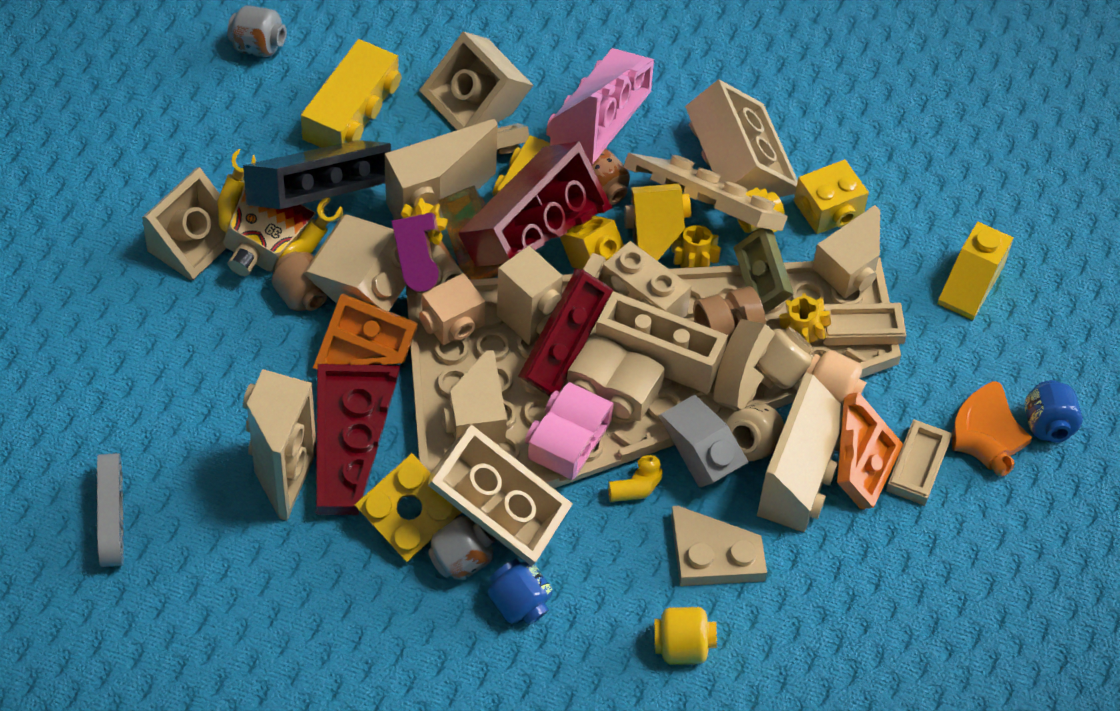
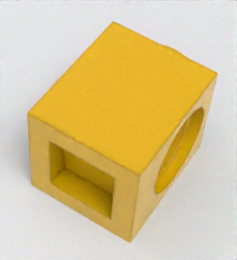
[560,215,624,269]

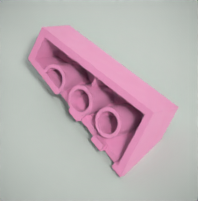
[546,48,654,165]

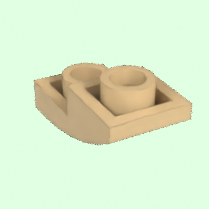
[714,319,775,410]

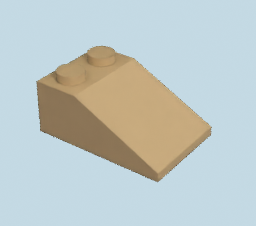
[385,119,497,220]

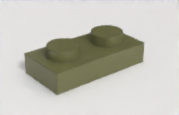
[733,228,794,314]

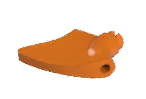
[952,381,1032,476]

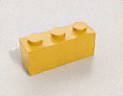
[301,39,401,148]

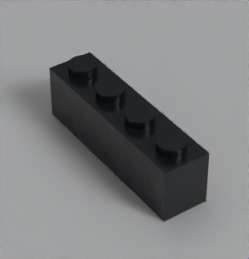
[243,140,391,209]

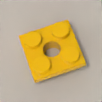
[355,453,462,562]

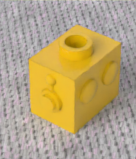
[794,159,869,234]

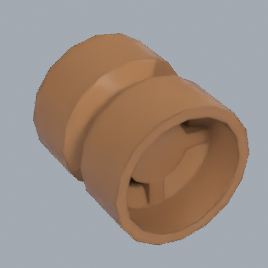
[693,286,766,347]

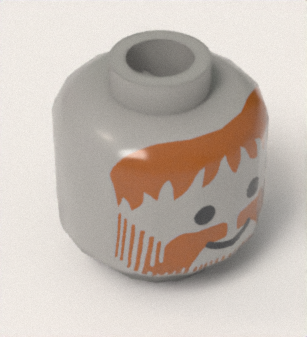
[227,6,286,57]
[429,515,495,580]

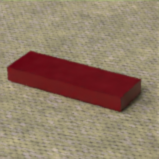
[518,268,613,397]

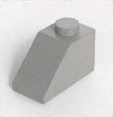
[658,395,748,488]

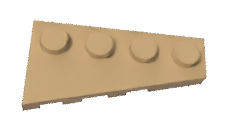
[623,153,788,231]

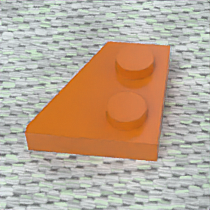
[313,293,419,369]
[837,392,903,509]

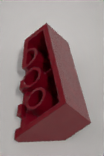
[458,141,612,267]

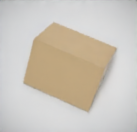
[142,167,226,280]

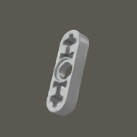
[97,453,124,567]

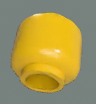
[654,607,717,665]

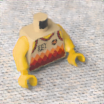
[217,149,343,276]

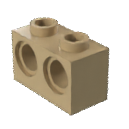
[601,241,692,318]

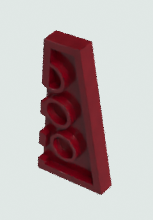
[316,364,400,515]

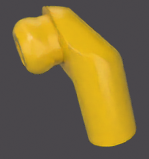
[608,455,663,502]

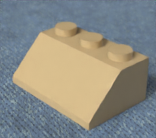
[685,79,798,197]
[243,369,317,521]
[757,372,843,532]
[428,424,572,566]

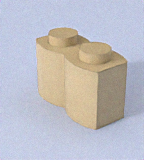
[567,335,665,421]

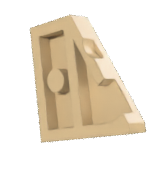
[671,506,767,586]

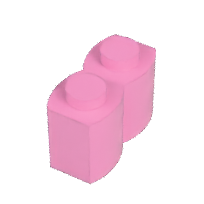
[525,382,614,480]

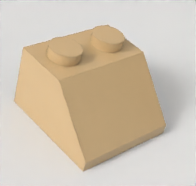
[420,31,534,130]
[303,214,406,311]

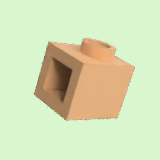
[419,273,486,346]

